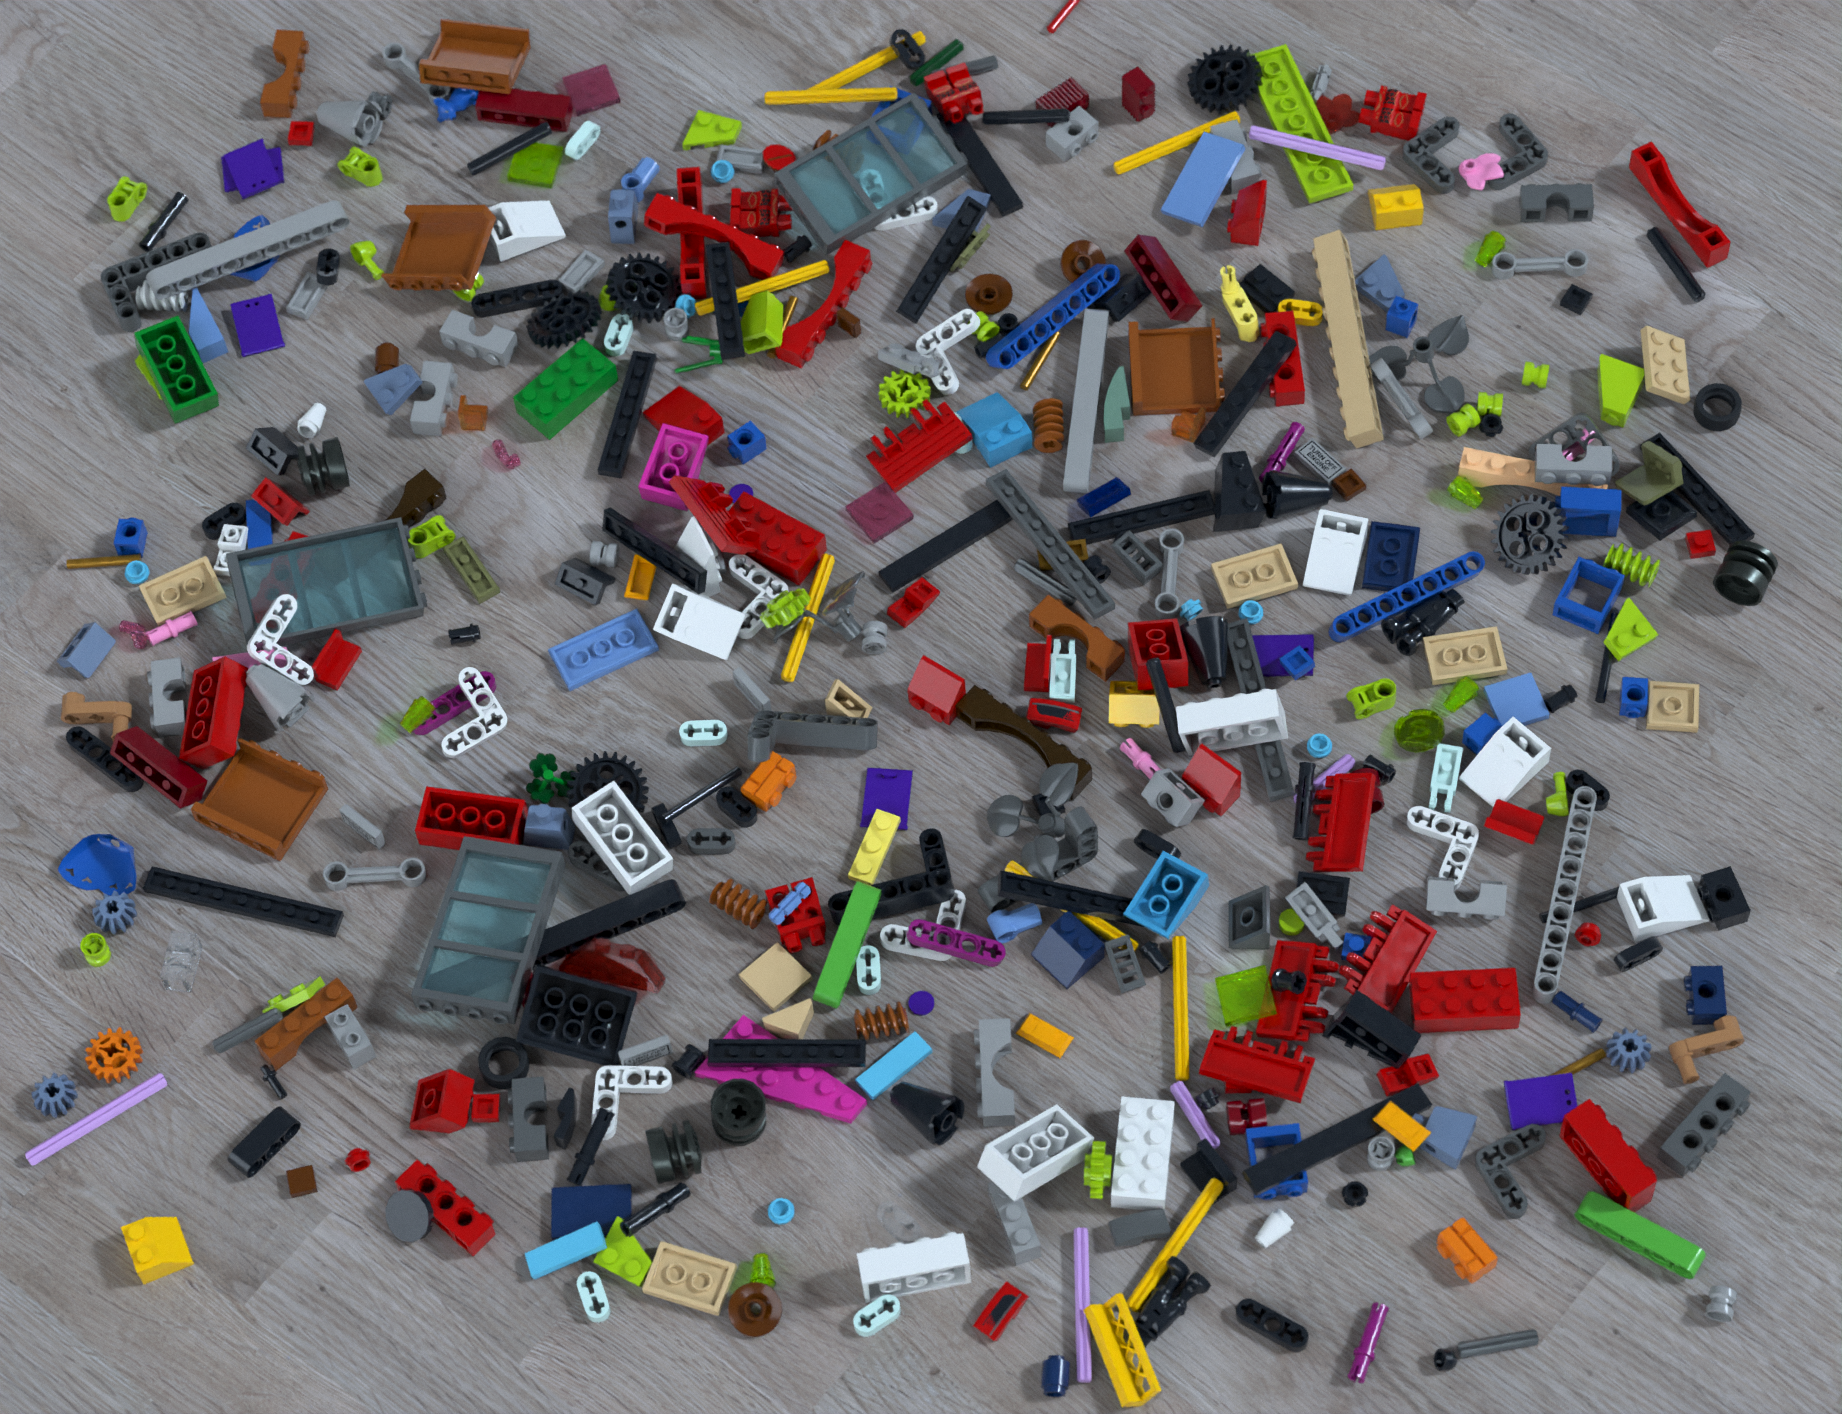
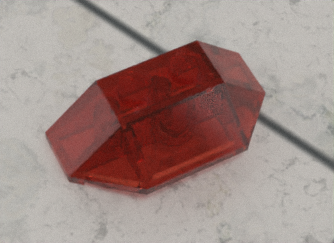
[559,938,666,994]

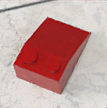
[642,386,725,446]

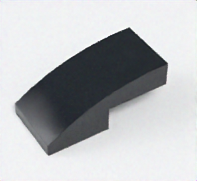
[553,1087,577,1150]

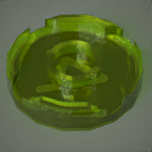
[1394,709,1445,753]

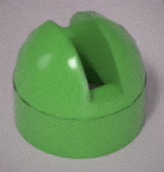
[1394,1145,1416,1166]

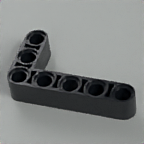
[828,828,955,926]

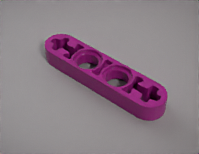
[409,671,496,735]
[906,919,1006,967]

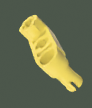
[1220,265,1260,342]

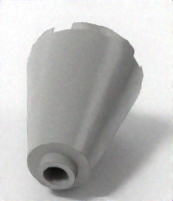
[317,100,383,147]
[246,664,315,732]

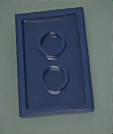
[1362,521,1420,594]
[551,1184,632,1241]

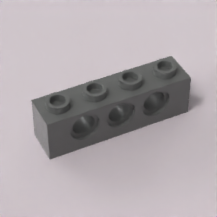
[1657,1073,1751,1177]

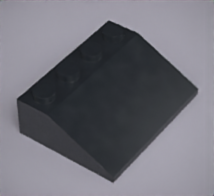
[515,964,638,1066]

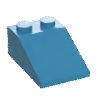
[955,392,1033,468]
[1123,851,1209,939]

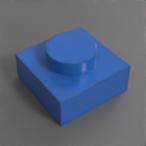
[1279,645,1315,680]
[1341,932,1371,961]

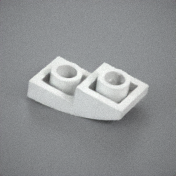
[213,524,248,577]

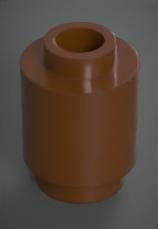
[375,342,399,374]

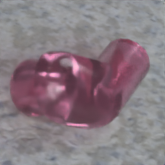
[492,439,521,469]
[119,620,148,649]

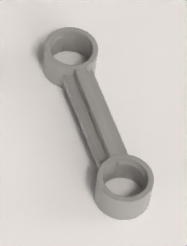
[382,42,451,107]
[1492,249,1588,280]
[1369,357,1434,440]
[1155,528,1184,620]
[323,858,427,891]

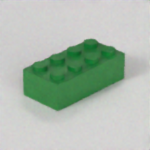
[134,315,219,424]
[513,338,619,440]

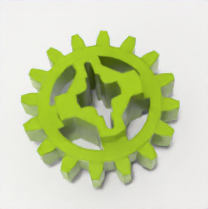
[878,369,931,418]
[759,588,811,629]
[1084,1141,1112,1199]

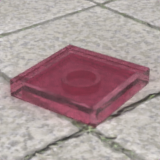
[562,64,621,117]
[845,482,914,544]

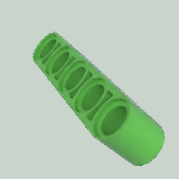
[813,881,882,1009]
[1574,1191,1706,1279]

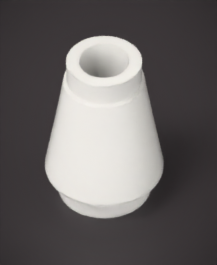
[297,403,326,438]
[1255,1208,1294,1248]

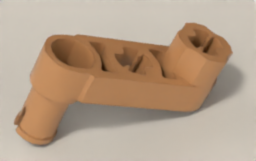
[61,692,132,741]
[1668,1015,1745,1084]

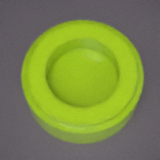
[1279,908,1305,936]

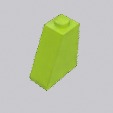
[741,291,783,354]
[1597,354,1645,428]

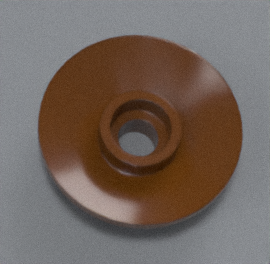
[1060,240,1106,287]
[965,274,1013,315]
[728,1282,782,1337]

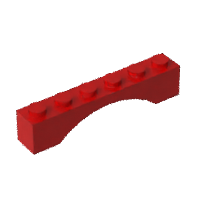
[1629,141,1731,268]
[676,167,707,299]
[644,193,784,280]
[775,240,873,369]

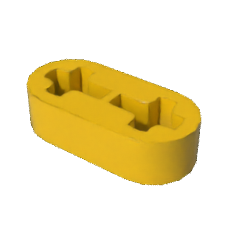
[1278,299,1323,326]

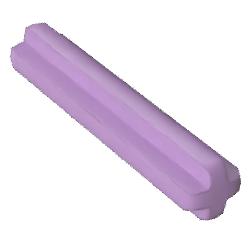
[1293,754,1355,807]
[1170,1081,1220,1149]

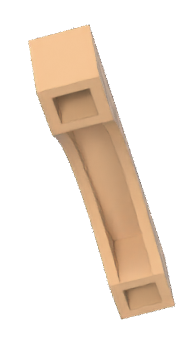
[1457,447,1608,496]

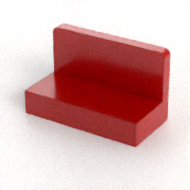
[251,477,310,526]
[312,629,362,691]
[1024,635,1052,693]
[1484,799,1545,845]

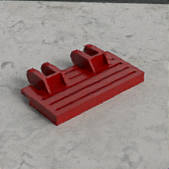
[866,399,973,494]
[669,475,760,555]
[1306,773,1376,872]
[1339,904,1437,1013]
[1256,940,1339,1042]
[1199,1026,1315,1104]

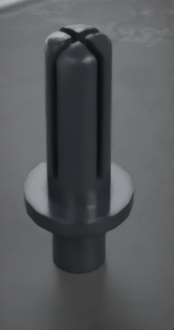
[260,1064,287,1099]

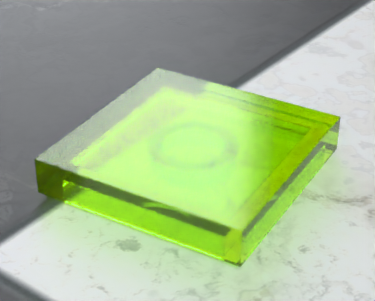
[507,142,564,188]
[1215,965,1277,1027]

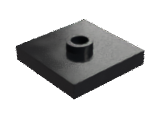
[1626,491,1697,541]

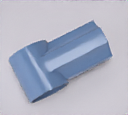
[621,157,660,203]
[987,903,1042,944]

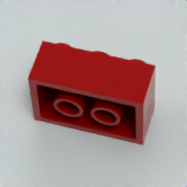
[1128,618,1188,690]

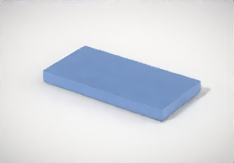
[1161,132,1246,227]
[548,609,659,691]

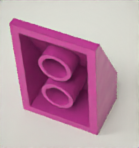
[638,423,709,511]

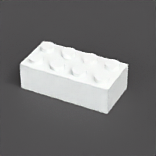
[1176,689,1288,756]
[572,781,673,895]
[1111,1096,1175,1212]
[977,1104,1094,1201]
[857,1232,971,1303]

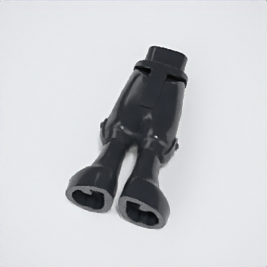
[1381,588,1465,656]
[1128,1256,1211,1348]

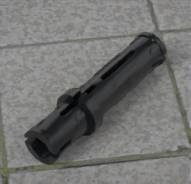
[139,192,189,252]
[1292,762,1316,840]
[566,1107,615,1186]
[620,1182,691,1237]

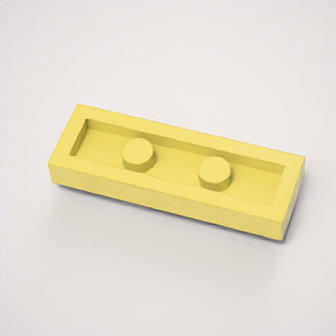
[848,809,901,885]

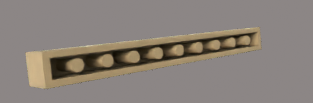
[1312,230,1384,449]

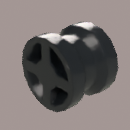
[1083,555,1111,584]

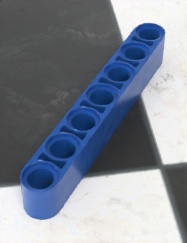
[986,264,1120,369]
[1328,551,1485,643]

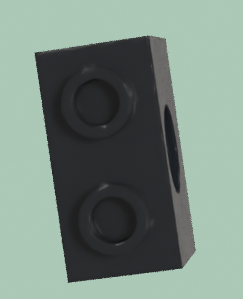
[1697,866,1751,931]

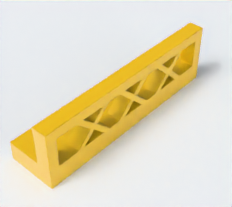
[1084,1293,1162,1407]

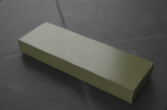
[442,536,500,604]

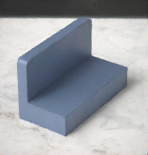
[57,622,116,678]

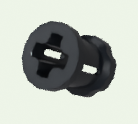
[1271,968,1307,994]
[672,1044,706,1079]

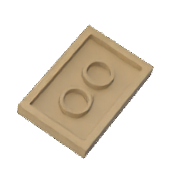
[1640,325,1690,404]
[1211,543,1298,609]
[139,556,227,627]
[1422,626,1508,685]
[642,1241,737,1316]

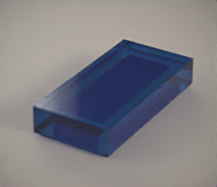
[1076,477,1131,518]

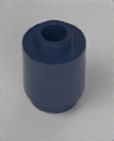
[1041,1355,1070,1397]

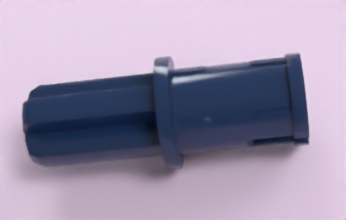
[1552,991,1603,1033]

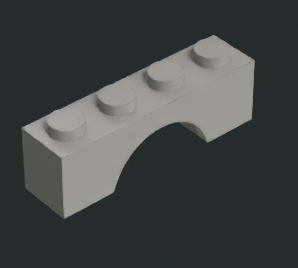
[974,1018,1015,1127]

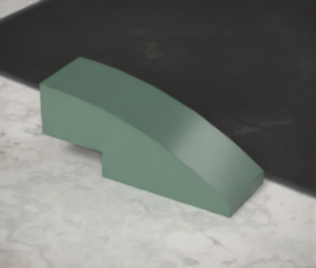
[1104,366,1130,443]

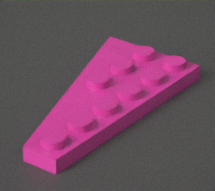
[694,1015,867,1124]

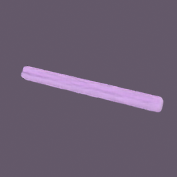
[1249,125,1386,170]
[25,1073,167,1166]
[1074,1227,1092,1383]

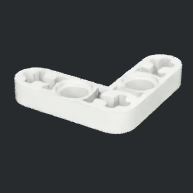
[860,170,938,231]
[916,309,980,395]
[729,554,789,639]
[247,594,314,686]
[442,667,507,758]
[1407,806,1479,891]
[880,890,966,961]
[591,1065,673,1141]

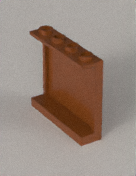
[419,19,530,94]
[381,205,496,291]
[1128,318,1225,416]
[191,738,328,861]

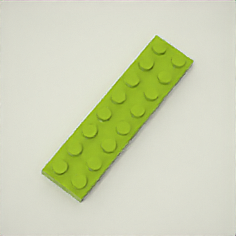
[1251,44,1353,204]

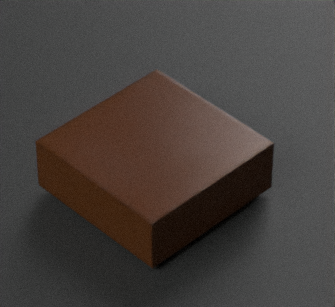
[837,307,861,338]
[1332,468,1366,502]
[286,1165,318,1198]

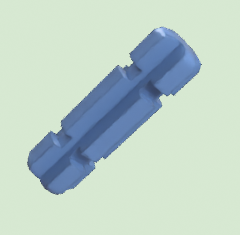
[769,882,811,925]

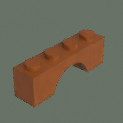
[260,29,309,118]
[1029,594,1125,682]
[255,977,358,1071]

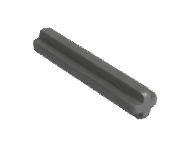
[931,55,998,77]
[1014,558,1077,606]
[212,1008,283,1053]
[1457,1329,1539,1358]

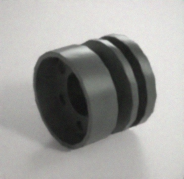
[297,437,350,496]
[1713,540,1778,606]
[711,1078,766,1146]
[645,1119,702,1184]

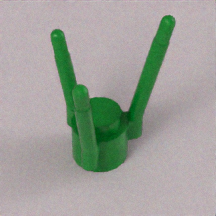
[675,336,723,373]

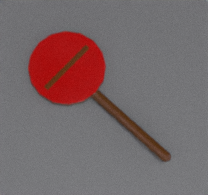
[762,144,796,171]

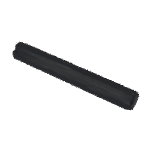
[982,108,1070,125]
[467,122,552,175]
[1647,227,1706,303]
[1146,657,1185,753]

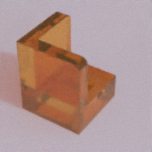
[458,395,488,431]
[1172,407,1206,443]

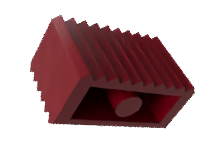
[1122,66,1156,122]
[1035,77,1089,127]

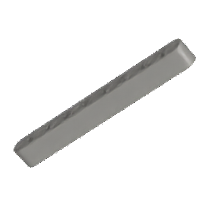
[146,200,350,300]
[1063,309,1109,494]
[1532,786,1597,1004]

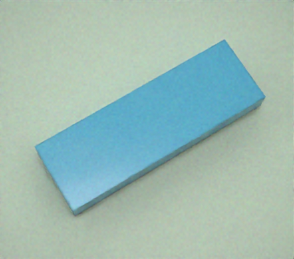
[855,1031,933,1100]
[525,1222,607,1280]

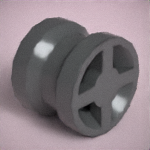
[368,91,393,118]

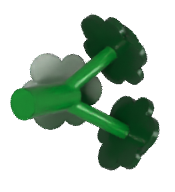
[526,753,576,804]

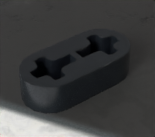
[889,29,925,70]
[316,248,340,286]
[202,503,246,540]
[1566,769,1610,811]
[716,787,757,828]
[651,803,682,849]
[1134,829,1181,860]
[1613,936,1663,972]

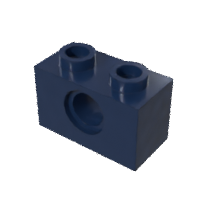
[1684,966,1727,1025]

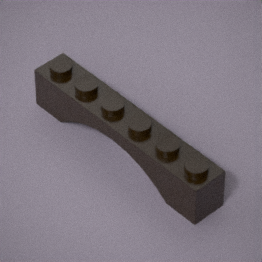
[312,468,447,586]
[955,685,1092,801]

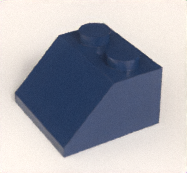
[1031,911,1105,990]

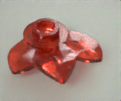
[1316,94,1360,133]

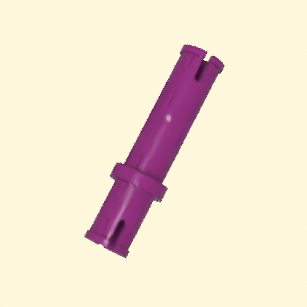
[1259,422,1305,484]
[1347,1302,1389,1383]

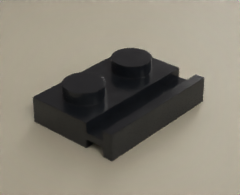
[1238,264,1295,313]
[1296,871,1350,916]

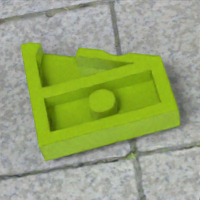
[682,110,742,150]
[1603,598,1659,662]
[262,976,325,1013]

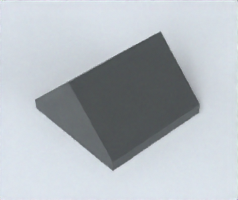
[1229,885,1270,950]

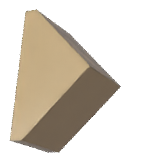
[825,679,873,718]
[762,998,814,1039]

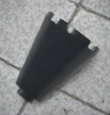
[1262,470,1333,519]
[1179,616,1228,688]
[890,1082,965,1145]

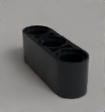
[228,1106,301,1178]

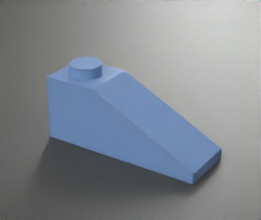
[189,288,228,363]

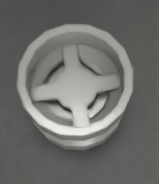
[663,308,689,341]
[590,541,619,568]
[862,621,888,655]
[1367,1136,1395,1171]
[1705,1286,1737,1322]

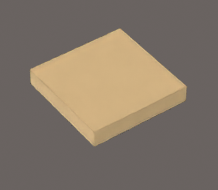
[1646,681,1699,733]
[739,942,812,1012]

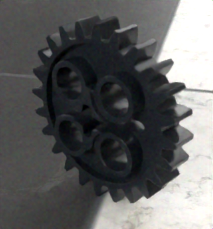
[1187,44,1263,115]
[606,252,682,324]
[526,290,603,349]
[1491,494,1569,575]
[566,751,649,812]

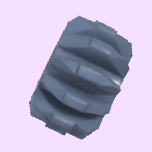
[92,890,137,935]
[1606,1027,1652,1074]
[32,1072,78,1118]

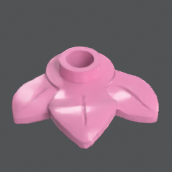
[1459,153,1504,190]

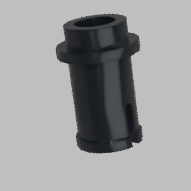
[783,235,812,263]
[974,333,1004,359]
[448,623,481,645]
[1544,684,1578,714]
[1362,754,1396,783]
[1140,941,1172,974]

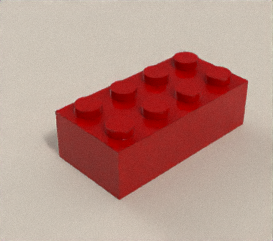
[728,491,827,586]
[179,656,248,770]
[415,786,528,850]
[1409,968,1521,1033]
[1559,1099,1657,1213]

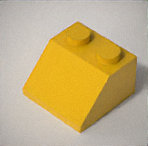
[1368,184,1424,230]
[1109,680,1160,728]
[121,1217,194,1285]

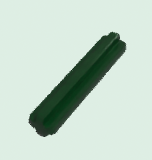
[909,39,964,87]

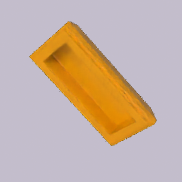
[624,554,657,601]
[1016,1012,1074,1058]
[1373,1101,1431,1152]

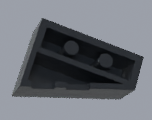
[1213,451,1266,532]
[1322,990,1422,1069]

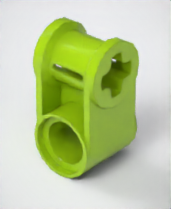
[337,147,383,187]
[107,176,147,222]
[407,515,456,558]
[1346,678,1396,719]

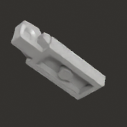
[878,344,939,378]
[1285,882,1343,950]

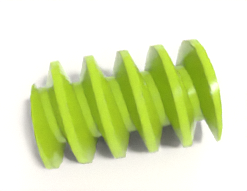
[1603,543,1660,588]

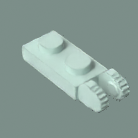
[1049,639,1076,703]
[1429,743,1463,813]

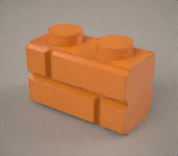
[741,751,797,812]
[1437,1217,1498,1284]

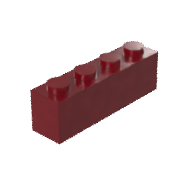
[475,88,573,132]
[1124,234,1203,322]
[110,726,208,809]

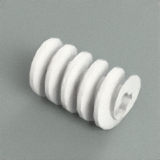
[136,280,188,312]

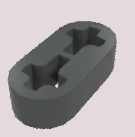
[687,828,736,854]

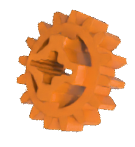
[85,1027,143,1084]

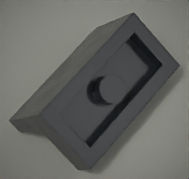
[1093,274,1151,322]
[246,427,298,475]
[555,558,616,605]
[1180,1138,1237,1205]

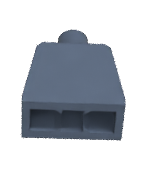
[608,189,639,244]
[523,804,576,850]
[1412,1106,1477,1169]

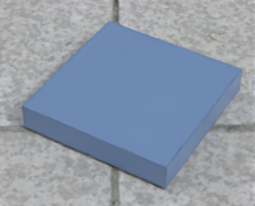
[1483,673,1550,726]

